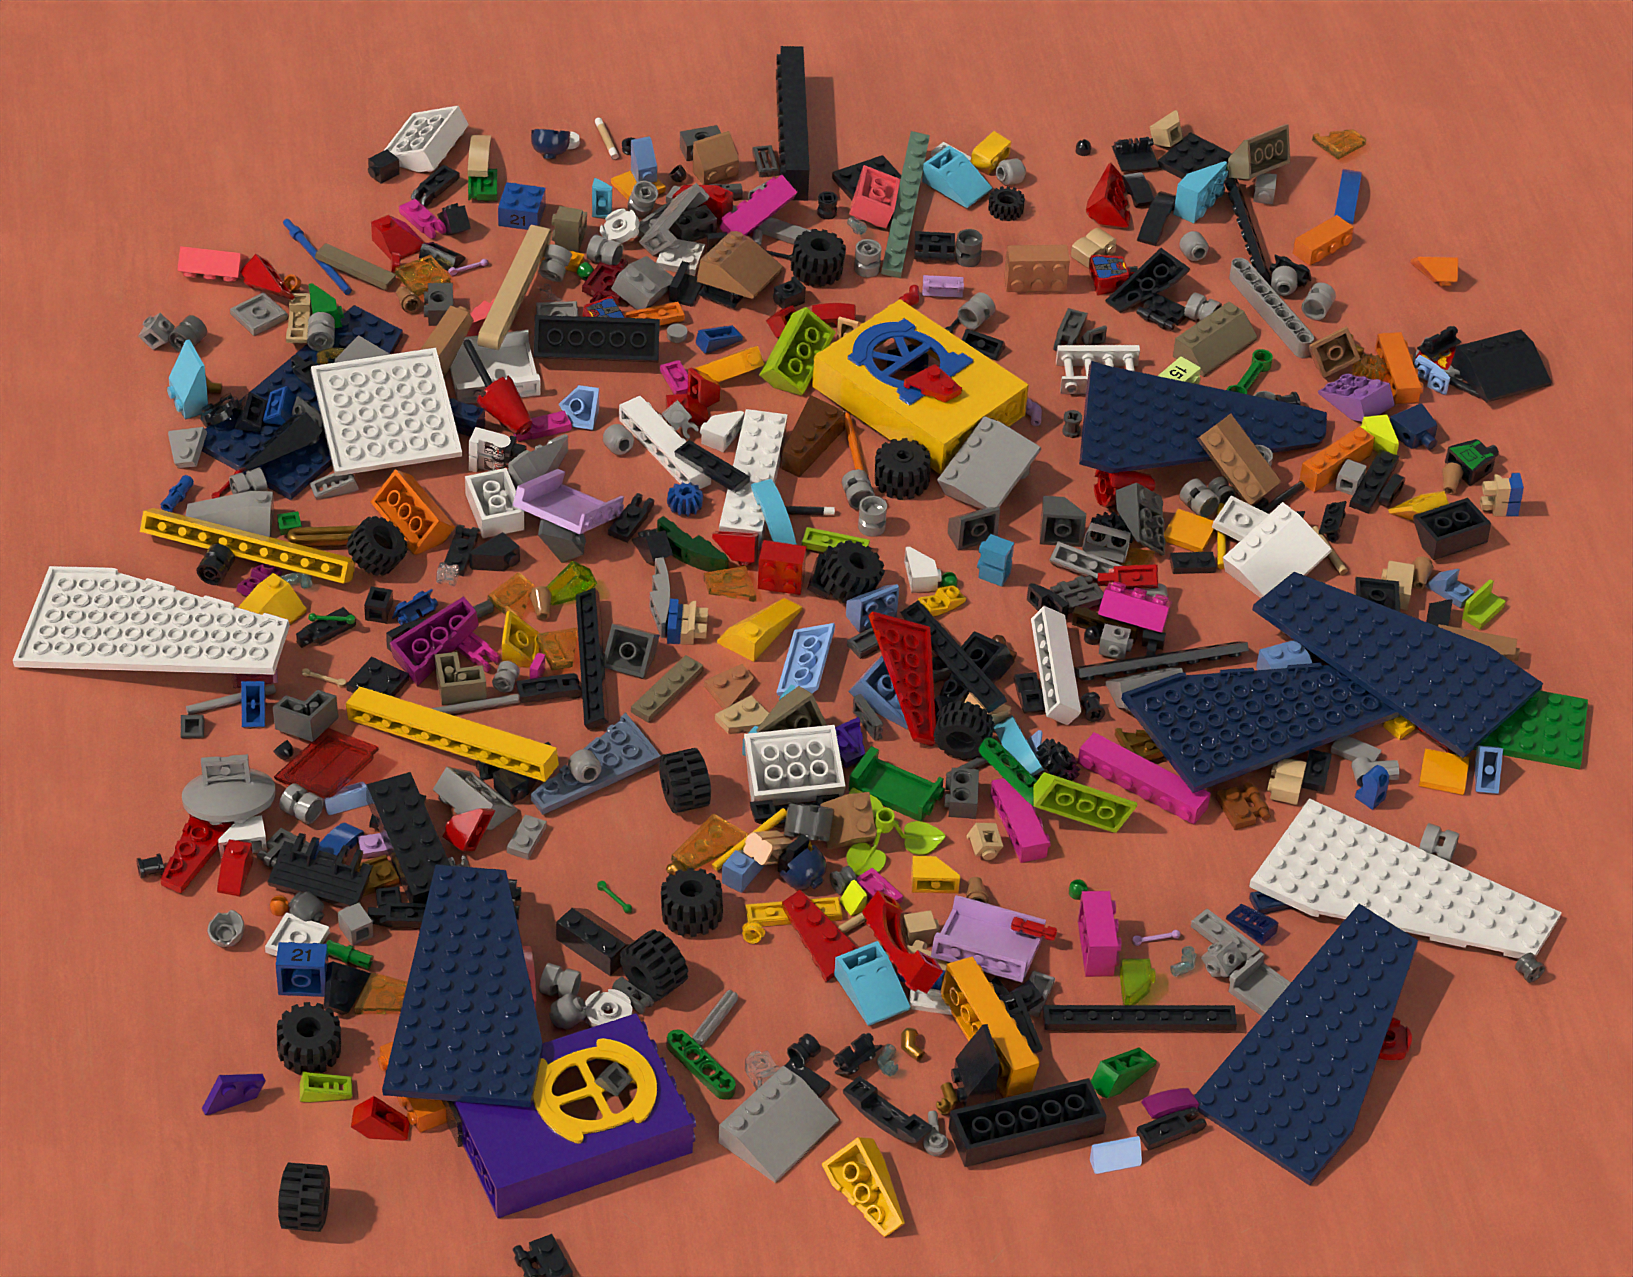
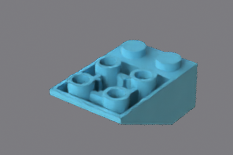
[922,146,992,208]
[1173,161,1228,223]
[834,941,911,1026]

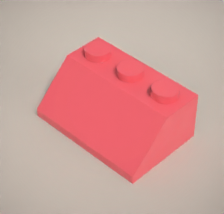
[178,246,249,282]

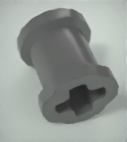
[1062,410,1082,438]

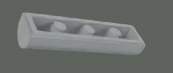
[1049,541,1122,581]

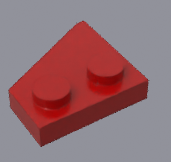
[903,364,962,403]

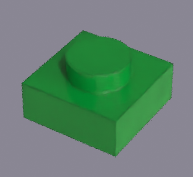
[277,511,302,535]

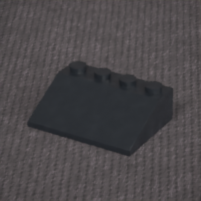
[1451,329,1552,403]

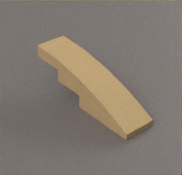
[468,135,491,177]

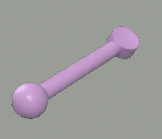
[448,259,488,276]
[1132,930,1181,946]

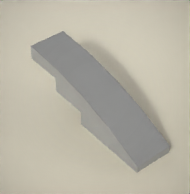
[649,557,670,638]

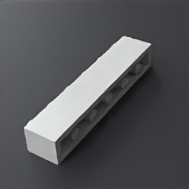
[619,396,711,489]
[1031,606,1081,725]

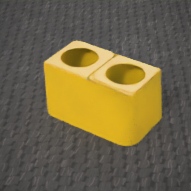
[970,131,1011,175]

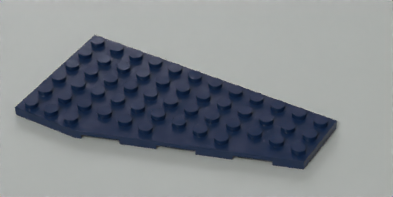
[202,305,403,500]
[1252,572,1543,758]
[1121,663,1402,793]
[382,865,543,1107]
[1194,904,1418,1186]

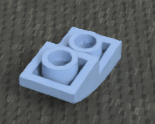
[1414,355,1450,395]

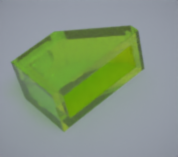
[546,560,597,606]
[1119,959,1156,1005]

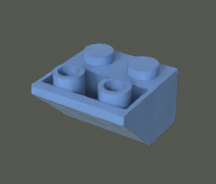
[846,584,899,633]

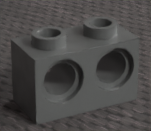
[670,205,717,242]
[945,768,979,819]

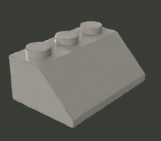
[1105,668,1183,711]
[433,767,518,830]

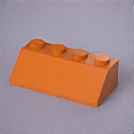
[370,469,455,555]

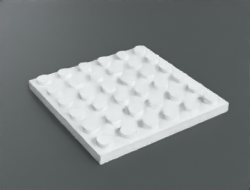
[311,348,462,476]

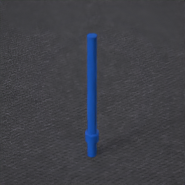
[283,219,352,295]

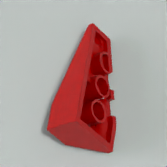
[1086,163,1131,228]

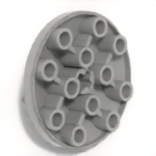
[182,754,276,825]

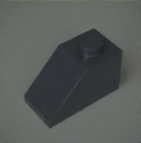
[469,532,520,571]

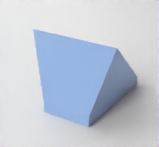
[559,385,599,430]

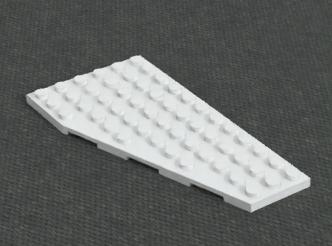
[13,566,290,675]
[1249,798,1562,959]

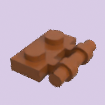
[1216,782,1271,830]

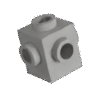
[138,313,175,350]
[1099,624,1133,659]
[1201,940,1245,978]

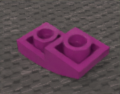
[237,563,282,596]
[1141,1088,1199,1119]

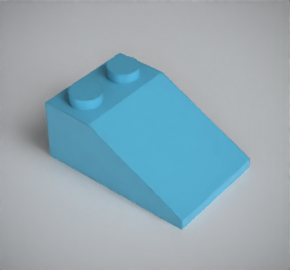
[167,339,208,419]

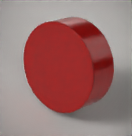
[391,252,400,273]

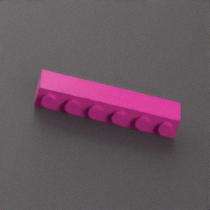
[1078,732,1211,824]

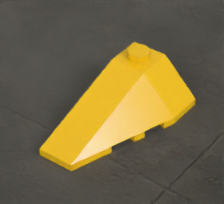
[238,573,307,625]
[717,598,802,662]
[822,1137,905,1237]

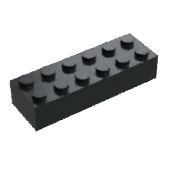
[534,315,660,363]
[366,772,451,903]
[948,1078,1107,1167]

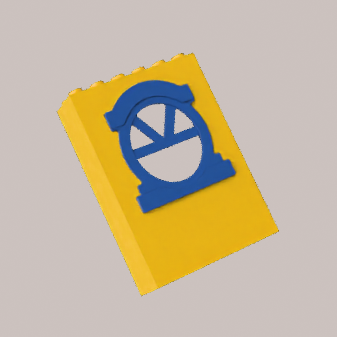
[812,299,1029,475]

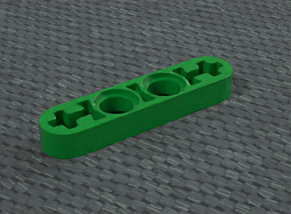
[979,737,1037,806]
[667,1029,736,1100]

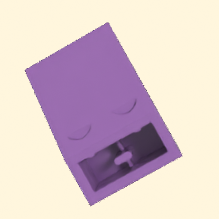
[1318,374,1395,422]

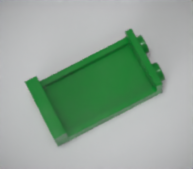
[848,746,945,822]

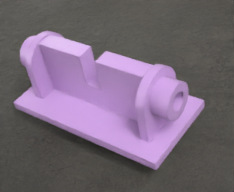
[922,275,964,298]

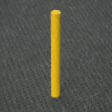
[1217,503,1226,569]
[711,808,787,871]

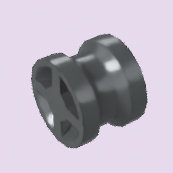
[830,866,857,894]
[1515,952,1545,983]

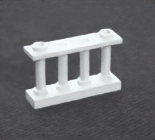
[1056,345,1140,394]

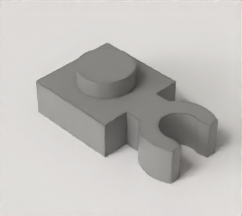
[662,400,699,439]

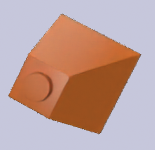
[1411,257,1458,286]

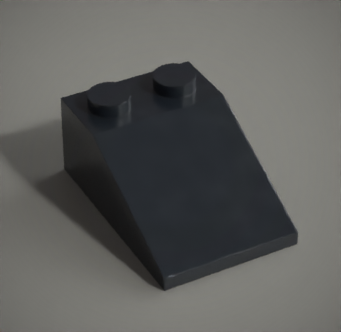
[1354,577,1400,612]
[951,1024,1000,1107]

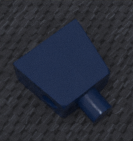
[1390,403,1438,450]

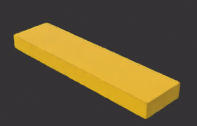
[745,897,842,927]

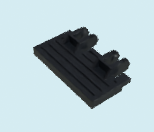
[267,833,373,907]

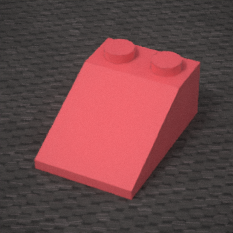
[849,165,900,228]

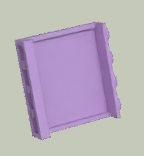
[513,469,624,534]
[931,895,1046,982]

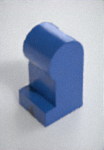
[1355,765,1389,810]

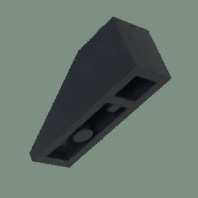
[493,742,551,804]

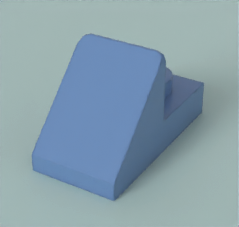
[1426,569,1475,608]

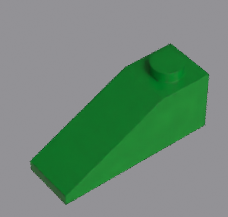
[308,283,345,328]
[1091,1047,1157,1099]

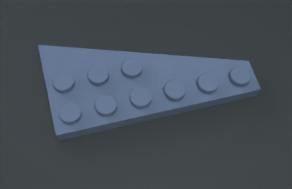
[531,712,661,815]

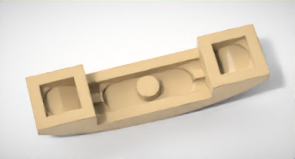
[286,293,311,343]

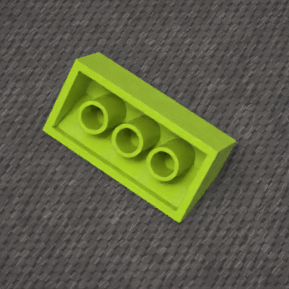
[759,307,836,395]
[1033,772,1137,833]

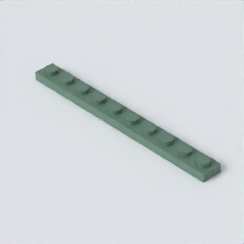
[881,131,930,278]

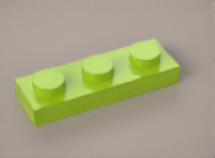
[802,527,870,552]

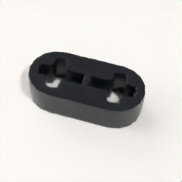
[1378,473,1405,507]

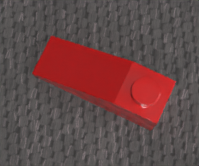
[672,185,733,221]
[240,254,295,300]

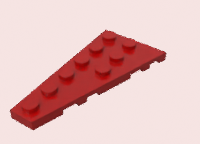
[868,611,936,746]

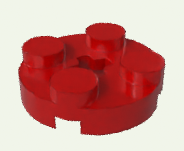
[1378,1017,1412,1060]

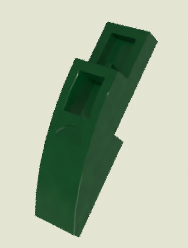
[657,516,729,575]

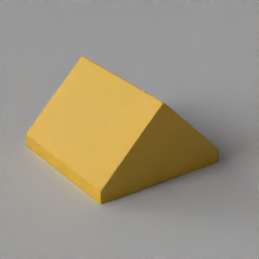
[502,610,541,668]

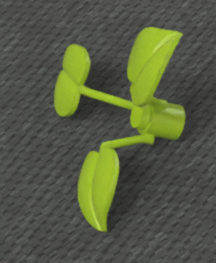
[846,788,945,877]

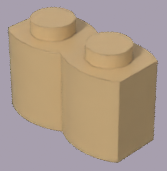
[1071,228,1116,268]
[1267,758,1307,805]

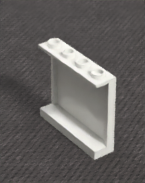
[450,330,541,404]

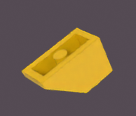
[911,856,960,894]

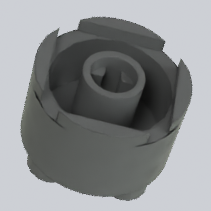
[784,802,834,841]

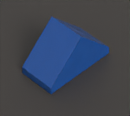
[241,681,266,727]

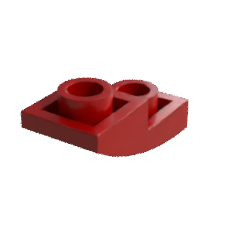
[812,303,856,327]

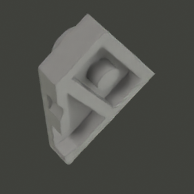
[168,427,207,468]

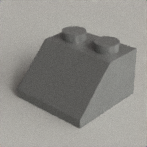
[1040,496,1086,547]
[948,506,1000,550]
[604,624,660,678]

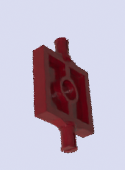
[582,259,628,304]

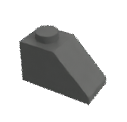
[538,519,586,563]

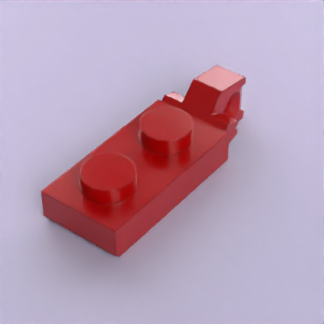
[1097,564,1159,589]

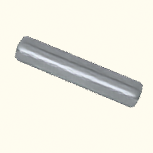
[692,990,738,1046]

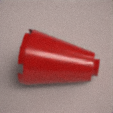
[477,375,533,435]
[1094,470,1155,507]

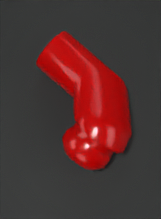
[899,285,919,306]

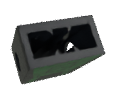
[1445,439,1499,486]

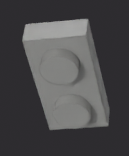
[507,814,547,860]

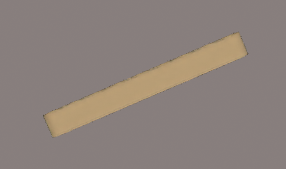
[477,225,552,350]

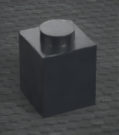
[368,149,400,184]

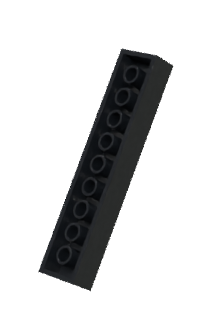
[776,46,810,201]

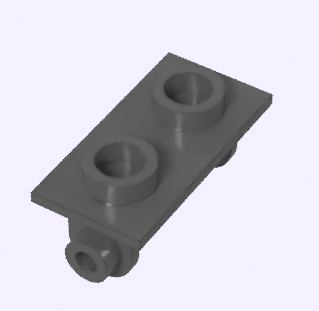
[292,396,324,436]

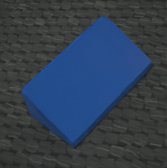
[263,386,296,425]

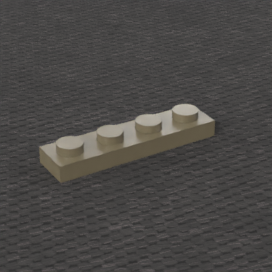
[631,655,703,723]

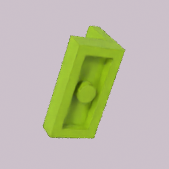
[1462,579,1506,630]

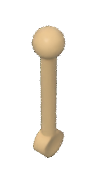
[302,668,346,688]

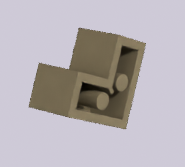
[552,206,587,253]
[435,652,487,705]

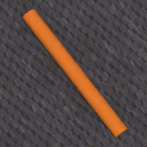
[845,413,864,471]

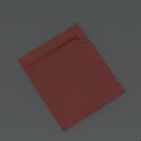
[274,728,379,799]

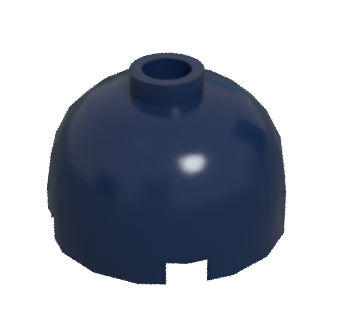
[531,129,571,159]
[780,845,827,890]

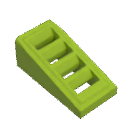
[299,1072,353,1102]

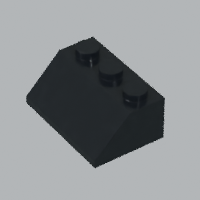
[1413,498,1491,560]
[556,908,635,976]

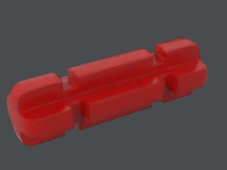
[1011,917,1057,941]

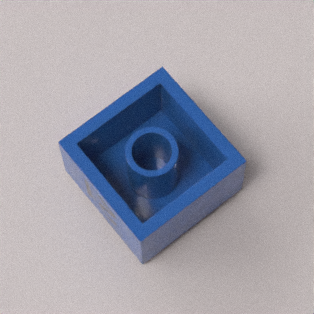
[498,182,546,230]
[276,942,329,997]

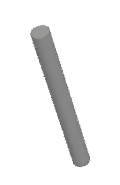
[186,684,276,715]
[431,694,519,714]

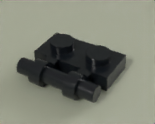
[914,231,955,263]
[1136,294,1186,330]
[513,1234,573,1277]

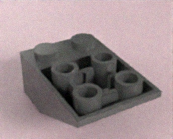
[1116,483,1166,555]

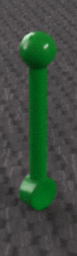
[308,613,355,624]
[597,881,632,913]

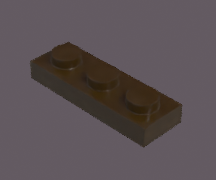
[1072,606,1138,644]

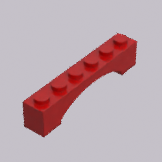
[862,890,943,994]

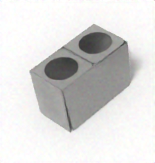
[1083,523,1131,563]

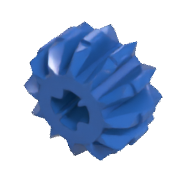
[667,481,703,516]

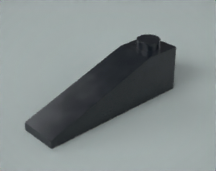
[1105,248,1190,313]

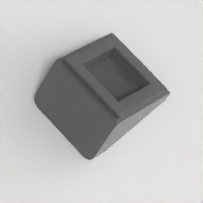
[1081,325,1107,345]
[181,715,205,738]
[594,1061,633,1096]

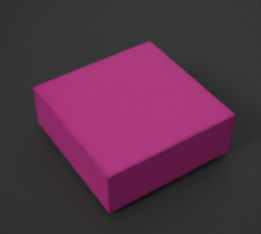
[530,653,545,679]

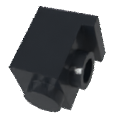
[773,276,806,309]
[364,586,393,624]

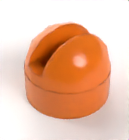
[284,274,302,291]
[270,895,289,916]

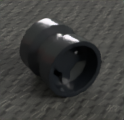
[817,191,838,219]
[787,1033,821,1065]

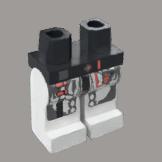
[469,427,527,473]

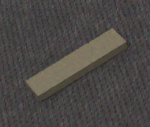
[315,243,396,290]

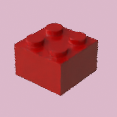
[758,540,807,595]

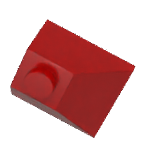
[371,215,425,260]

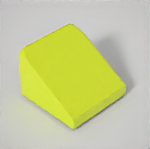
[840,880,867,916]

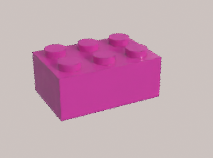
[1098,582,1172,633]
[1077,891,1122,977]

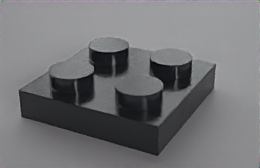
[346,656,409,697]

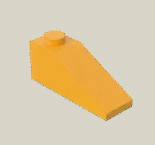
[695,346,764,382]

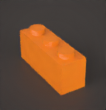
[1292,215,1354,266]

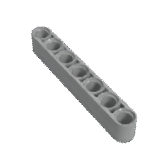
[1229,258,1314,358]

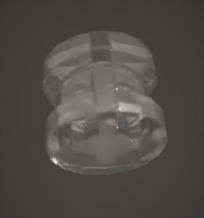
[436,562,459,586]

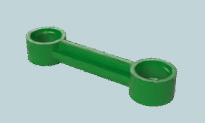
[1227,349,1273,394]

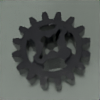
[1089,512,1134,547]
[1036,738,1080,781]

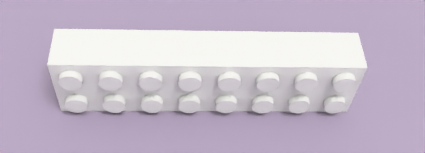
[719,409,788,550]

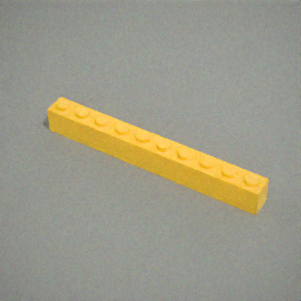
[140,508,356,584]
[346,687,559,782]

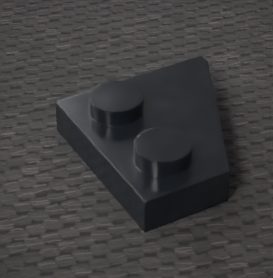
[323,961,371,1015]

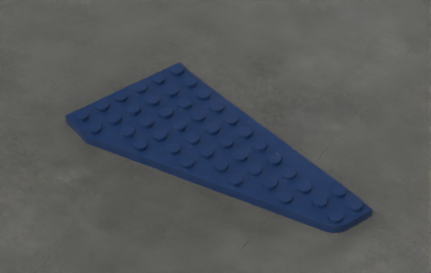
[1079,361,1327,473]

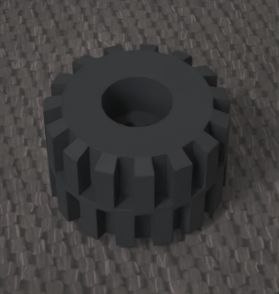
[791,229,846,287]
[875,438,930,500]
[820,540,885,604]
[659,748,711,813]
[661,868,723,937]
[620,929,689,1002]
[276,1002,341,1075]
[278,1162,330,1232]

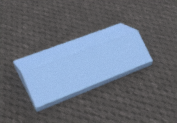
[776,623,835,696]

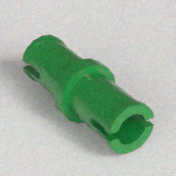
[326,939,374,970]

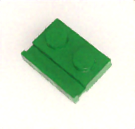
[468,169,497,201]

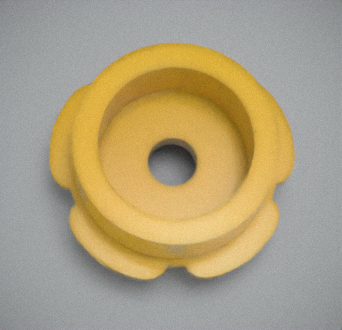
[742,921,765,944]

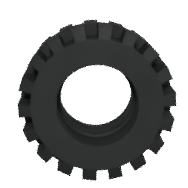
[347,516,408,576]
[934,701,995,760]

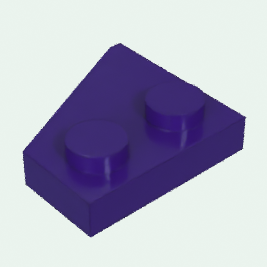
[835,717,865,768]
[202,1074,266,1115]

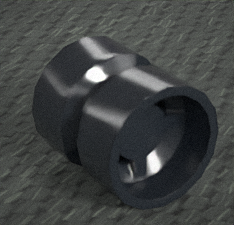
[196,544,235,585]

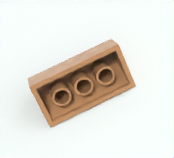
[1197,414,1281,505]

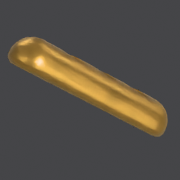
[287,525,359,547]

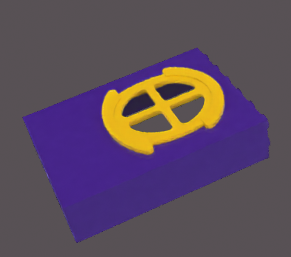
[444,1013,696,1219]

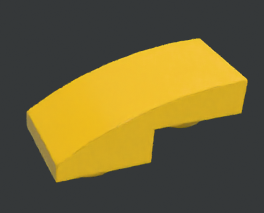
[917,586,967,617]

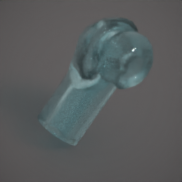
[847,216,867,235]
[280,572,312,589]
[1170,946,1197,977]
[877,1044,898,1076]

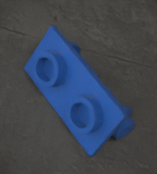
[392,589,438,625]

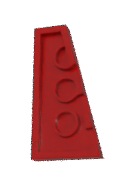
[160,814,232,894]
[782,890,858,983]

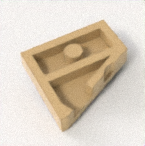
[715,695,769,734]

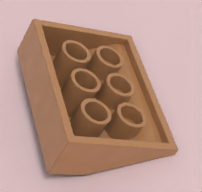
[697,231,783,299]

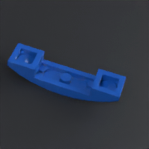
[1334,169,1362,224]
[313,822,364,860]

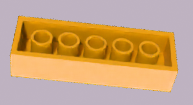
[941,956,1039,1098]

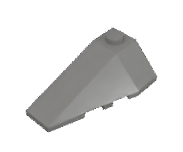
[508,434,568,490]
[186,491,274,537]

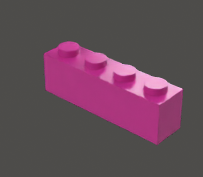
[719,175,797,236]
[990,778,1051,863]

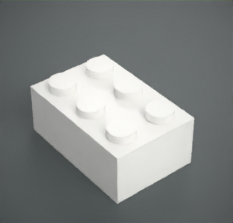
[465,468,524,538]

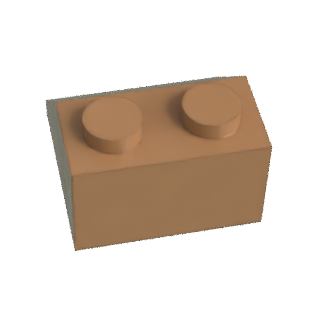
[693,131,739,185]
[1309,326,1361,378]
[820,792,876,849]

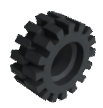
[988,186,1025,221]

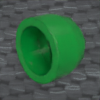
[577,262,594,280]
[940,572,958,587]
[1068,879,1088,900]

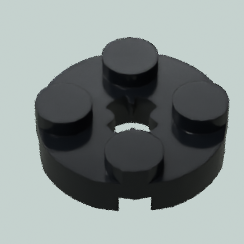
[200,393,241,427]

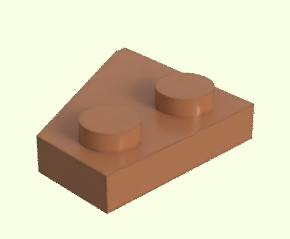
[704,664,754,710]

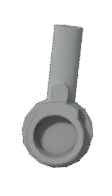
[923,1111,948,1156]

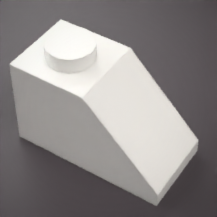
[700,411,744,452]
[904,547,942,593]
[218,815,267,858]

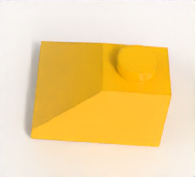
[1388,491,1449,521]

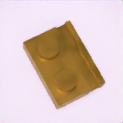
[357,854,399,897]

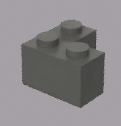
[273,690,339,742]

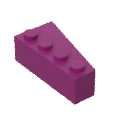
[390,596,479,687]

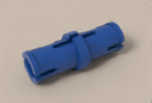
[160,475,194,512]

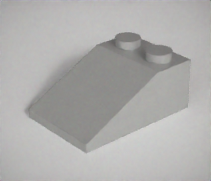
[611,256,674,310]

